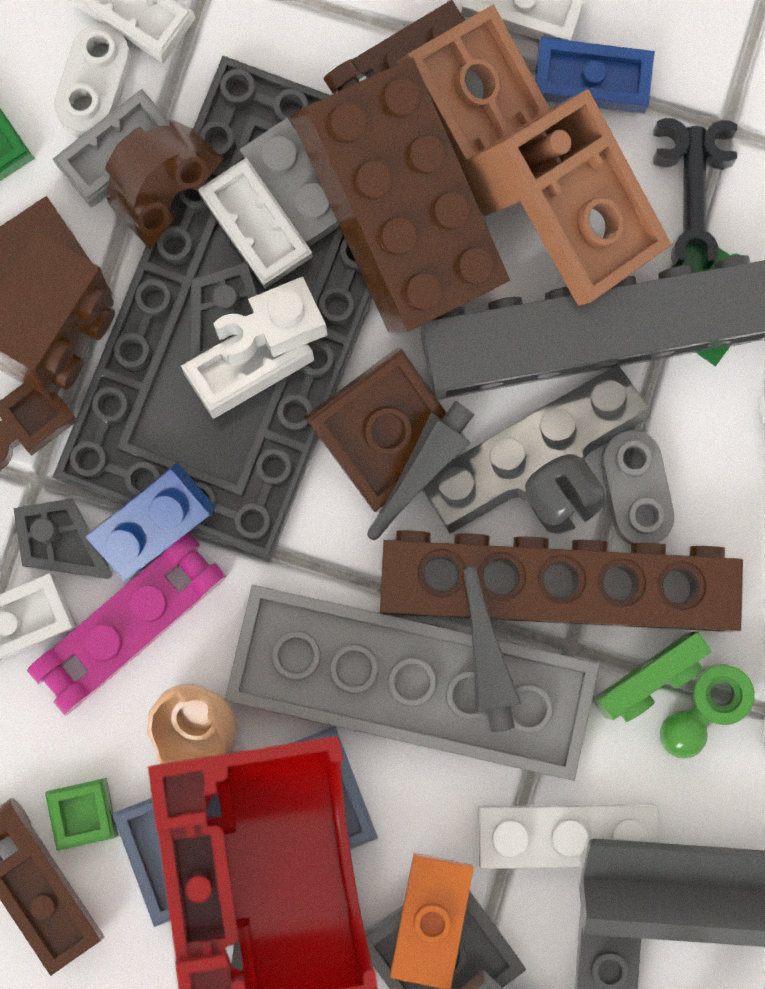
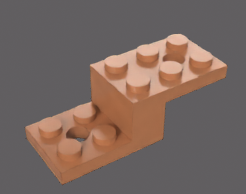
[397,4,672,306]

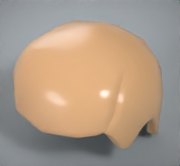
[147,683,238,763]

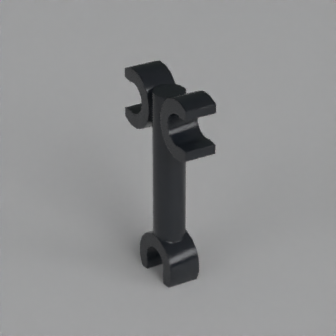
[653,118,737,268]

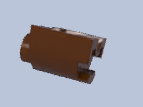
[105,120,223,249]

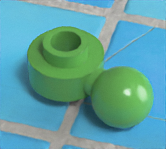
[660,664,755,759]

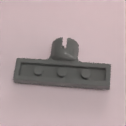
[422,364,650,534]

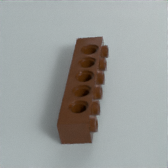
[380,530,743,632]

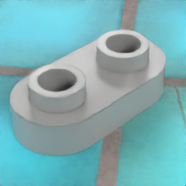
[601,430,674,545]

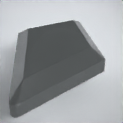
[190,262,258,360]
[13,498,113,579]

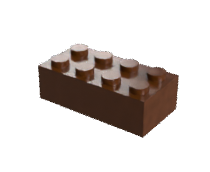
[290,57,510,332]

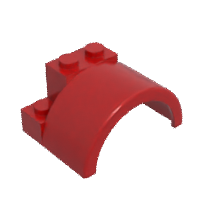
[148,737,378,989]

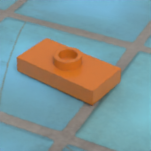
[390,853,474,989]

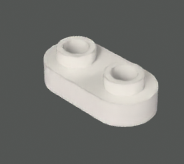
[54,23,132,138]

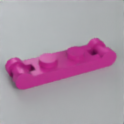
[27,532,227,716]

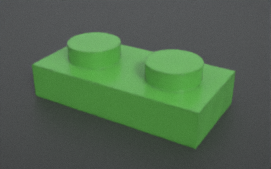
[592,632,712,722]

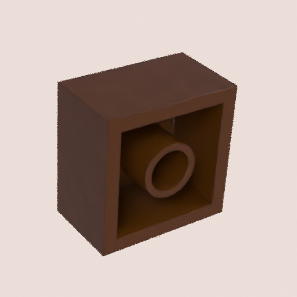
[0,231,115,400]

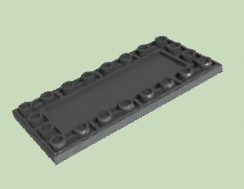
[52,55,373,561]

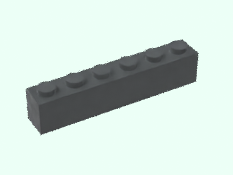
[421,255,765,400]

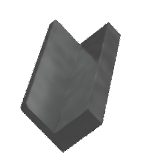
[579,838,765,947]

